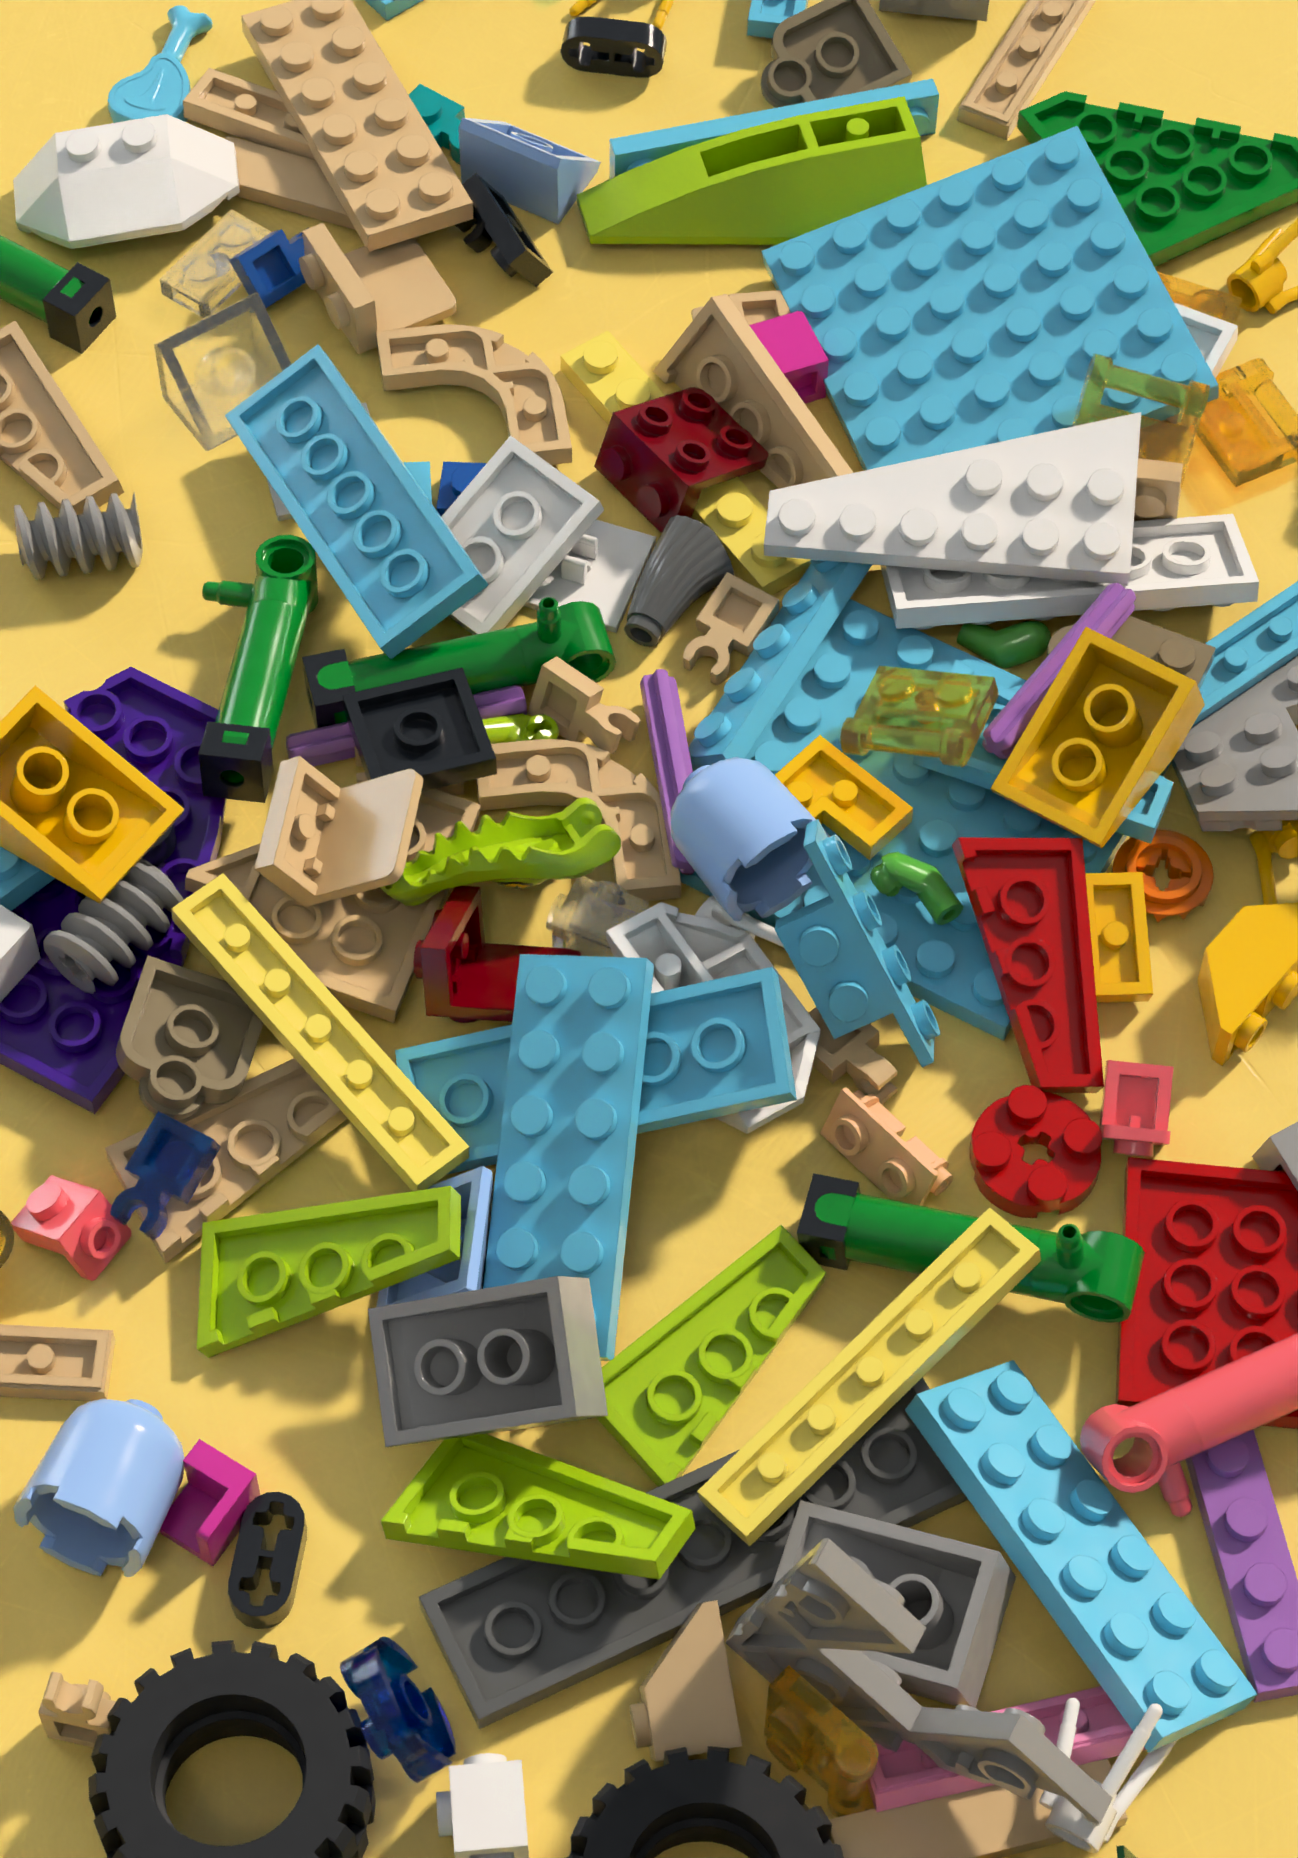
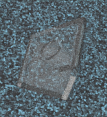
[154,293,291,451]

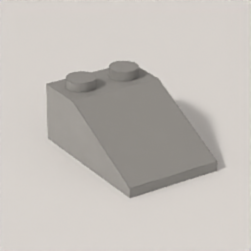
[368,1276,608,1447]
[772,1500,1016,1708]

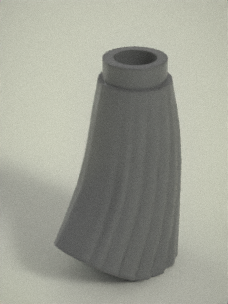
[624,515,734,647]

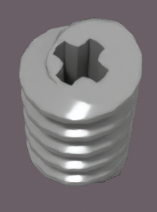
[14,492,143,580]
[43,858,184,994]

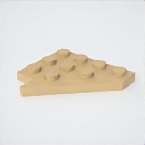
[185,789,481,1023]

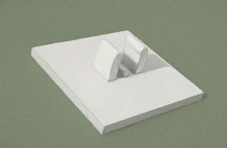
[524,520,656,633]

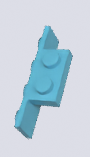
[775,819,940,1067]

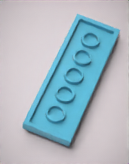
[225,344,489,659]
[483,954,654,1361]
[395,967,797,1175]
[905,1360,1258,1753]

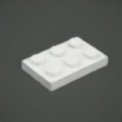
[441,435,604,635]

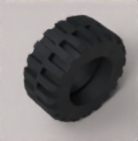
[88,1640,376,1858]
[566,1746,844,1858]

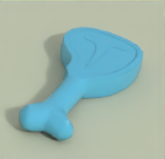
[108,5,213,123]

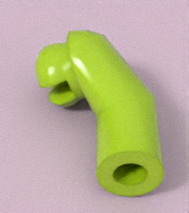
[482,714,559,744]

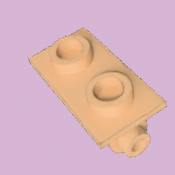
[820,1087,953,1206]

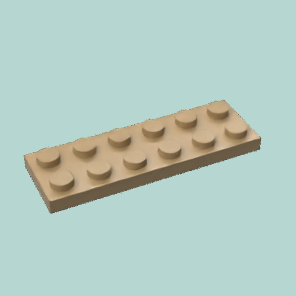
[241,0,473,252]

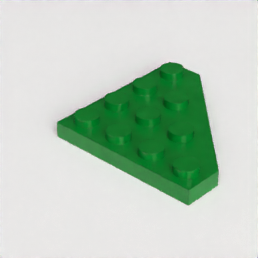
[1017,91,1298,267]

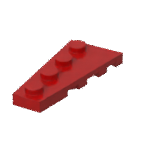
[952,837,1104,1093]

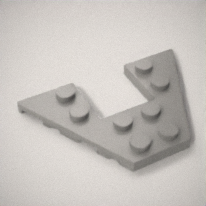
[1171,656,1298,831]
[725,1538,1112,1824]

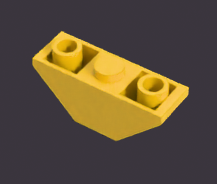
[1197,903,1298,1066]

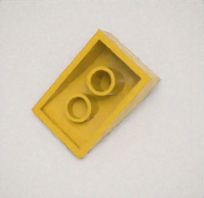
[990,627,1205,848]
[0,685,184,904]

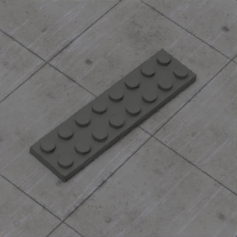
[419,1377,968,1729]

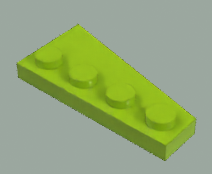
[197,1186,461,1358]
[597,1225,826,1487]
[381,1434,696,1580]

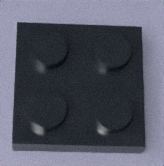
[342,668,497,792]

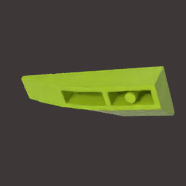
[577,96,927,245]

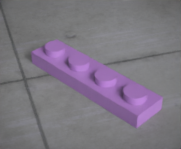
[1186,1430,1298,1703]

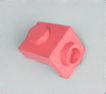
[1100,1060,1174,1157]
[9,1175,131,1281]

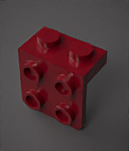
[594,387,769,534]
[413,886,581,1023]

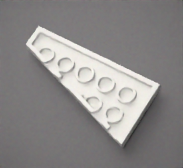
[764,412,1141,585]

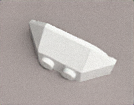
[13,114,240,249]
[606,902,821,1134]

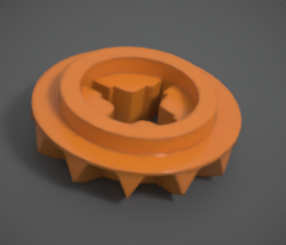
[1111,829,1214,922]

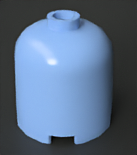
[670,757,830,921]
[13,1399,185,1577]

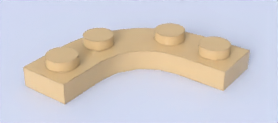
[376,324,572,465]
[476,739,681,904]

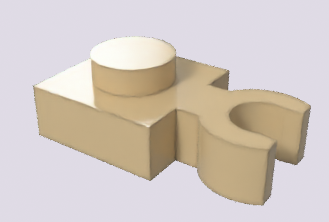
[683,572,779,685]
[38,1671,116,1748]

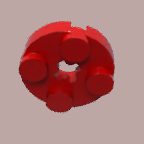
[969,1085,1102,1218]

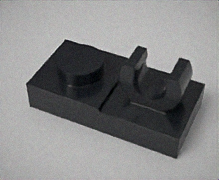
[455,173,553,287]

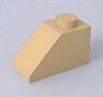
[630,1600,742,1761]

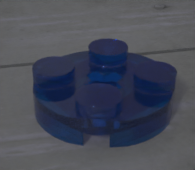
[340,1636,456,1783]

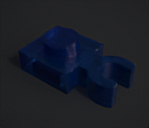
[110,1111,221,1240]

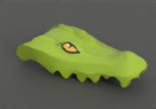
[380,797,621,906]

